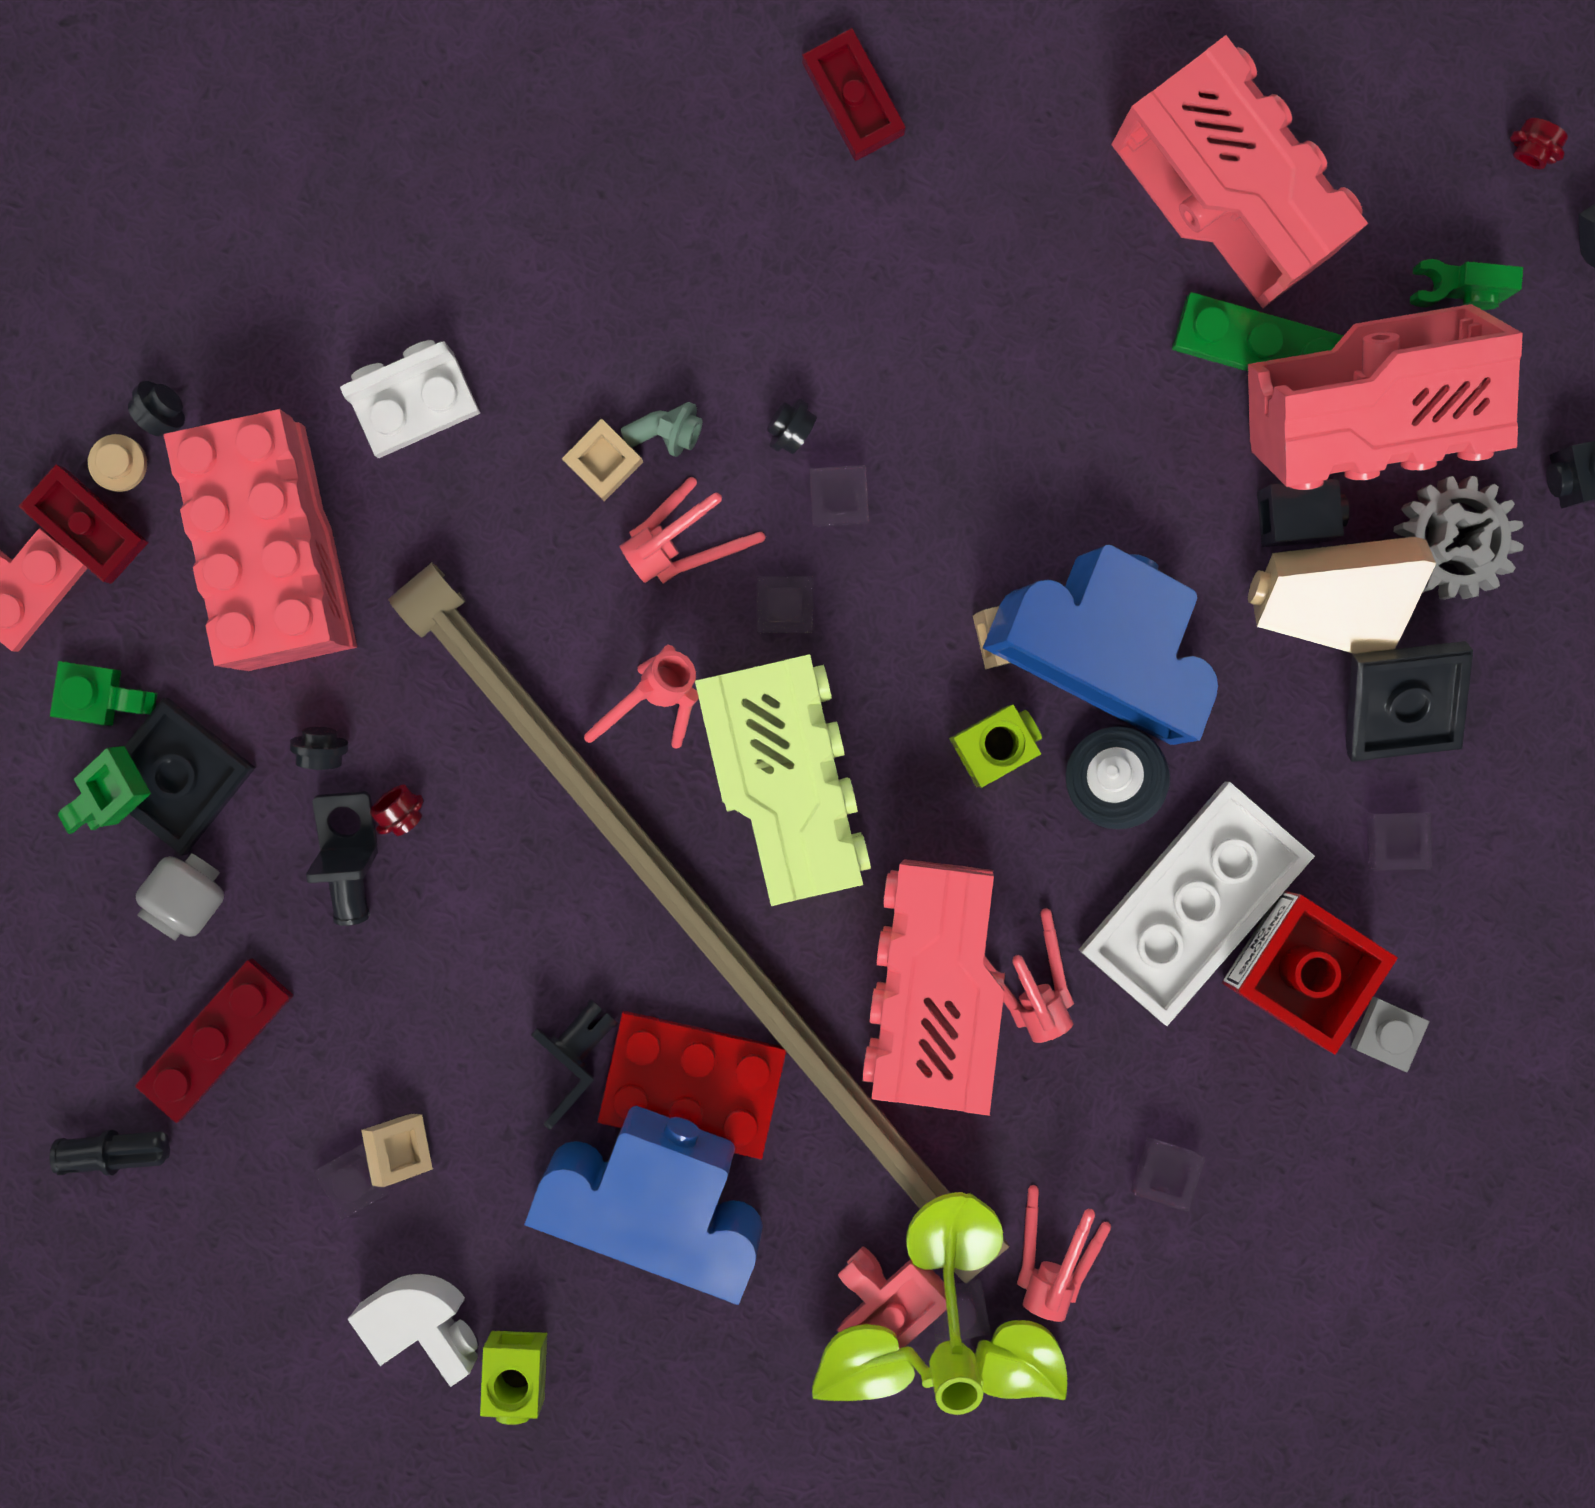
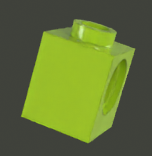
[949,704,1042,788]
[480,1331,547,1425]

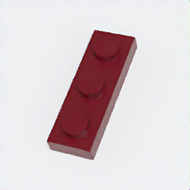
[135,958,294,1124]

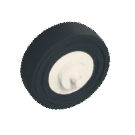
[1066,727,1170,829]

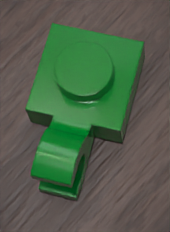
[1410,259,1524,310]
[50,661,158,726]
[58,746,151,834]

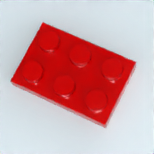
[598,1011,786,1159]

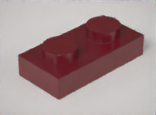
[802,28,906,161]
[18,464,149,584]

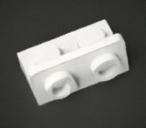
[340,340,480,458]

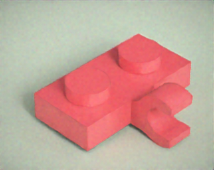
[0,528,87,652]
[837,1246,957,1348]

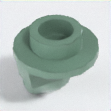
[621,402,703,457]

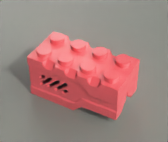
[1111,35,1368,308]
[1248,304,1523,490]
[164,409,357,671]
[863,859,1005,1116]

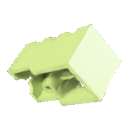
[695,654,871,906]

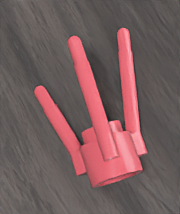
[620,477,766,584]
[584,645,699,749]
[1003,908,1074,1043]
[1017,1185,1111,1322]

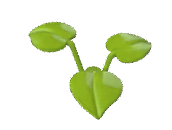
[812,1192,1067,1415]

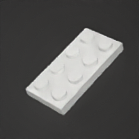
[1079,782,1315,1026]

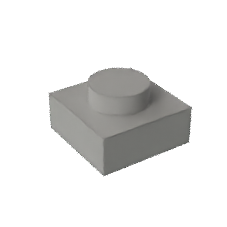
[1351,997,1430,1072]

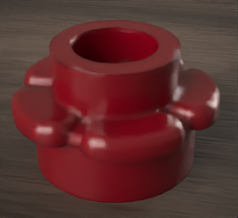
[1510,118,1568,169]
[370,785,424,836]

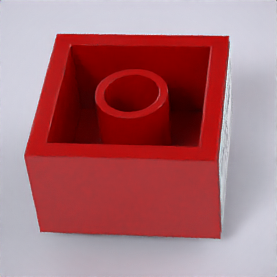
[1222,891,1398,1055]

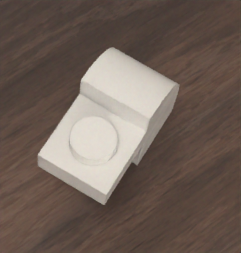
[348,1274,478,1387]

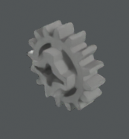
[1393,476,1524,600]

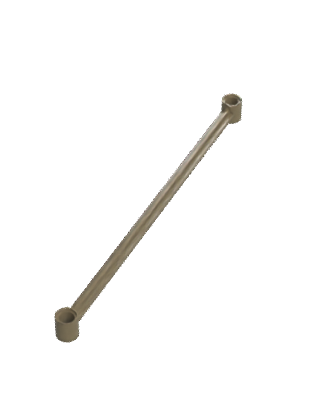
[388,562,1010,1284]

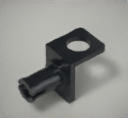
[306,791,378,926]
[531,999,618,1130]

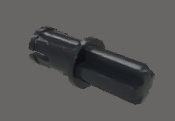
[49,1130,171,1176]

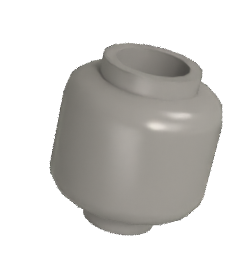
[136,853,224,941]

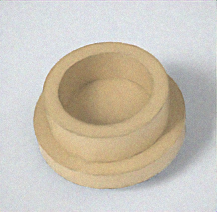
[88,434,147,492]

